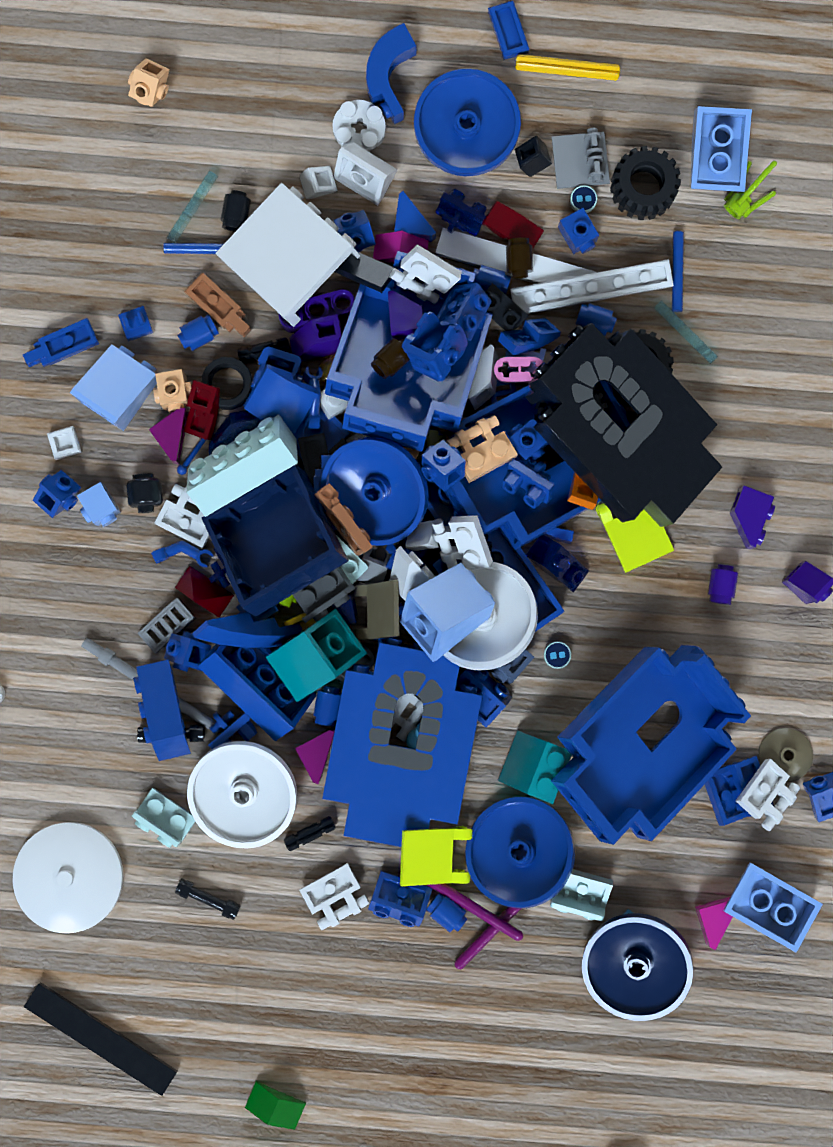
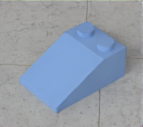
[691,106,752,192]
[723,862,823,952]

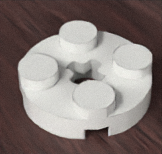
[333,100,386,152]

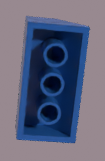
[197,644,317,741]

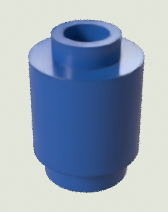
[473,265,511,294]
[576,303,617,336]
[177,315,219,351]
[313,686,342,727]
[426,893,467,933]

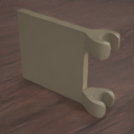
[354,580,399,640]

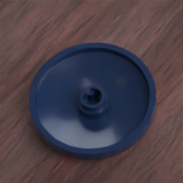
[582,913,693,1021]

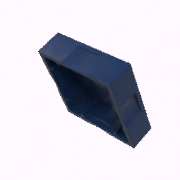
[201,464,349,617]

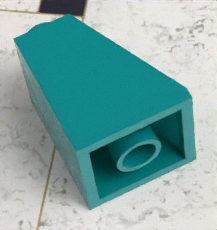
[266,609,367,702]
[498,730,572,804]

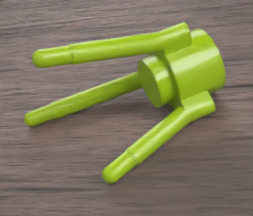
[724,161,777,219]

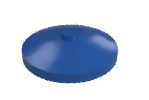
[414,69,521,176]
[321,437,429,546]
[465,797,575,908]

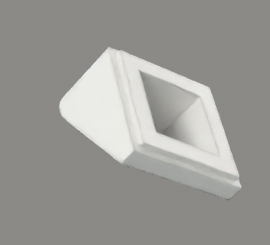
[300,166,338,199]
[406,520,439,551]

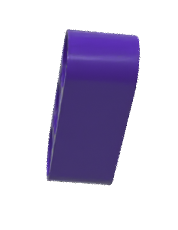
[279,289,355,333]

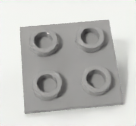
[551,128,610,189]

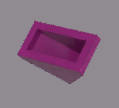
[149,407,189,465]
[295,730,335,784]

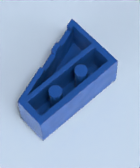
[133,659,191,761]

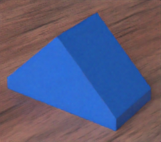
[394,191,436,242]

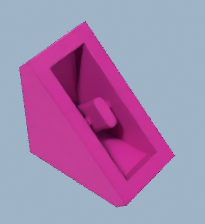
[373,231,429,264]
[695,896,733,950]

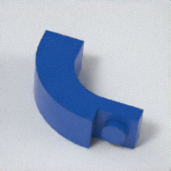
[366,23,416,125]

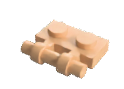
[446,415,518,483]

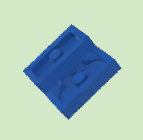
[244,364,318,435]
[705,756,774,826]

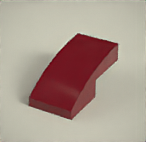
[482,201,544,248]
[184,380,220,440]

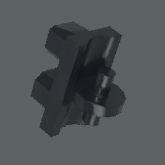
[485,283,529,331]

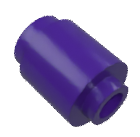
[708,564,739,605]

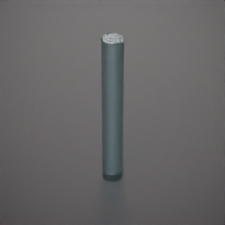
[166,171,218,243]
[654,300,718,364]

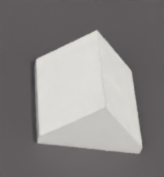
[334,142,397,206]

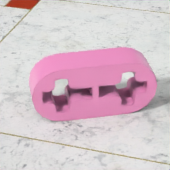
[494,357,544,383]

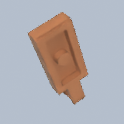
[184,272,252,338]
[314,484,373,556]

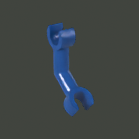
[303,366,323,429]
[151,541,214,568]

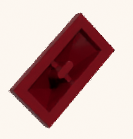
[175,566,235,618]

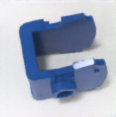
[402,311,468,382]
[251,347,303,390]

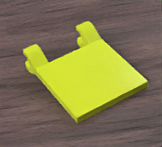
[595,503,674,573]
[400,826,473,886]

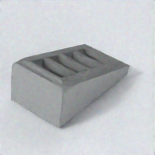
[138,597,197,654]

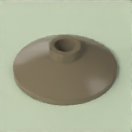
[758,728,813,782]

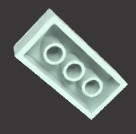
[186,415,298,517]

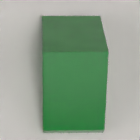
[245,1081,306,1130]

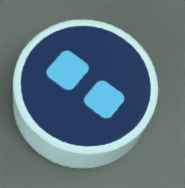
[570,185,597,213]
[544,642,571,669]

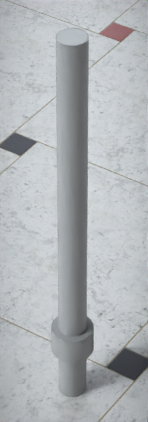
[81,638,222,735]

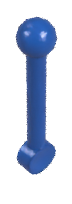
[177,432,214,475]

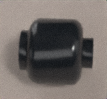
[126,473,163,513]

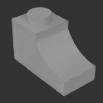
[357,540,402,584]

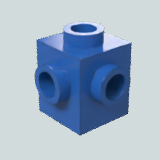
[334,210,376,252]
[508,419,548,464]
[421,440,466,491]
[32,470,81,518]
[163,631,212,672]

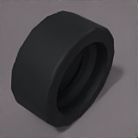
[202,357,253,410]

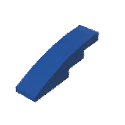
[192,612,303,648]

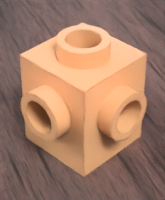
[128,58,170,107]
[153,369,192,413]

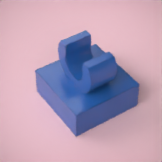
[118,306,153,342]

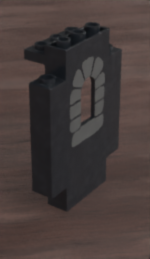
[525,323,722,527]

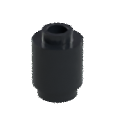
[220,190,251,232]

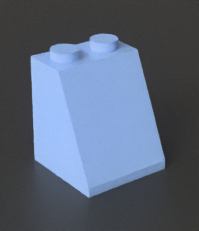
[70,344,157,431]
[400,563,495,662]

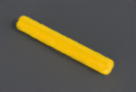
[515,54,620,81]

